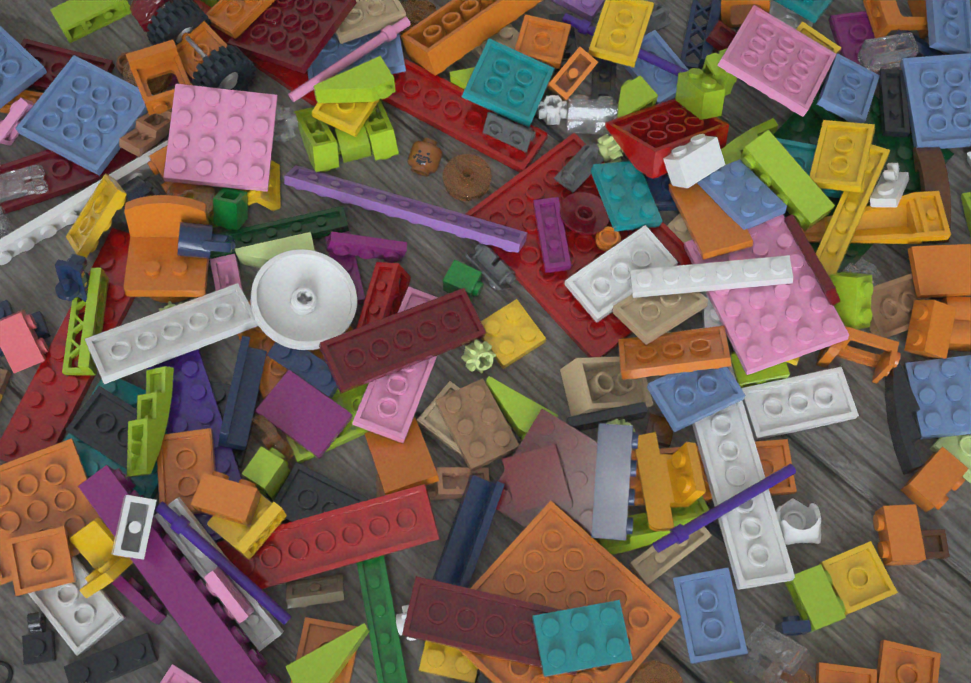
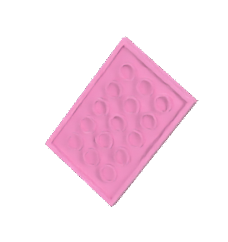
[684,214,849,375]

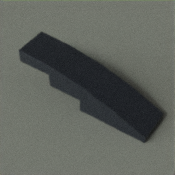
[885,363,922,475]

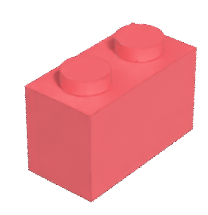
[0,309,49,373]

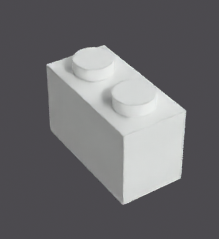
[663,134,726,188]
[112,495,156,559]

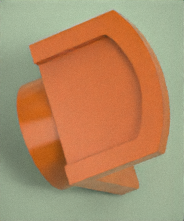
[124,195,209,303]

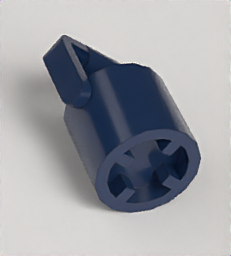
[178,222,235,259]

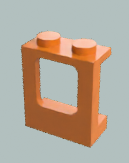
[721,0,770,27]
[863,0,928,39]
[125,40,192,116]
[816,326,901,383]

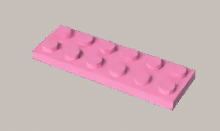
[353,287,438,443]

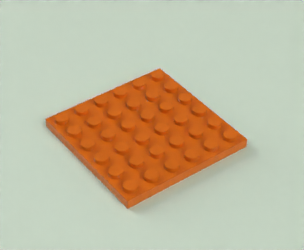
[458,501,681,683]

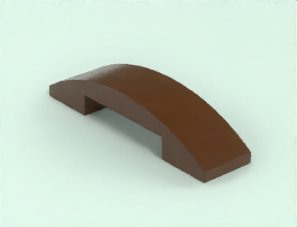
[913,147,951,244]

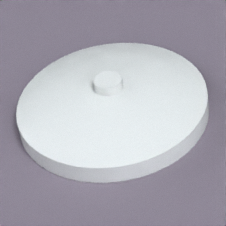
[250,249,357,350]

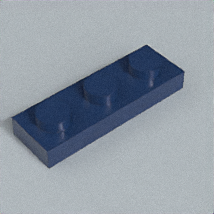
[267,342,338,398]

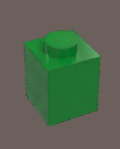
[213,187,248,230]
[443,259,484,301]

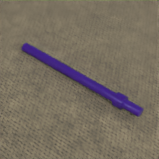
[562,13,688,76]
[653,464,796,553]
[155,501,292,625]

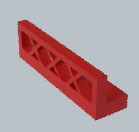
[357,262,411,328]

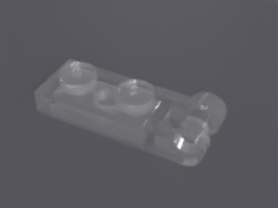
[0,165,48,203]

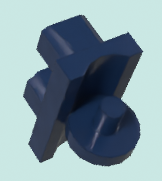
[55,254,90,302]

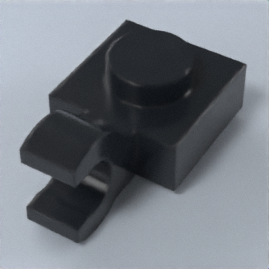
[22,612,56,666]

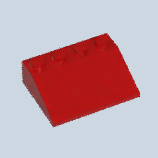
[605,98,729,179]

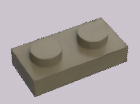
[286,574,344,609]

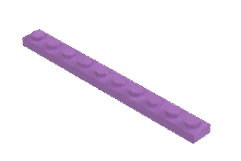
[284,165,527,253]

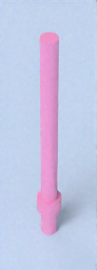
[288,17,411,102]

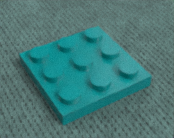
[462,38,555,128]

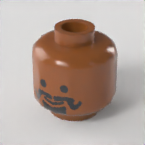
[407,138,443,177]

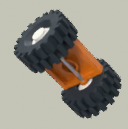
[147,0,256,92]

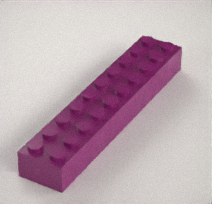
[78,465,283,683]

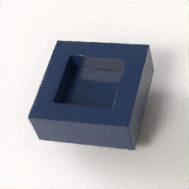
[775,616,812,637]

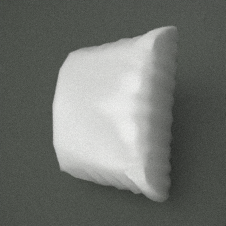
[775,498,821,545]

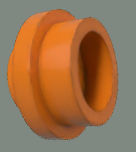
[595,226,621,251]

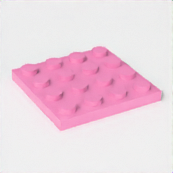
[717,5,836,117]
[163,84,277,192]

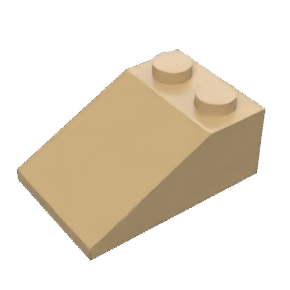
[560,357,653,416]

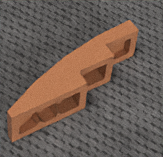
[119,88,175,157]
[376,467,490,501]

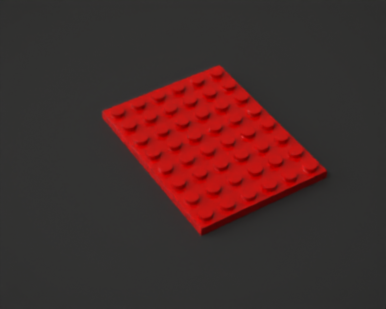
[465,132,692,358]

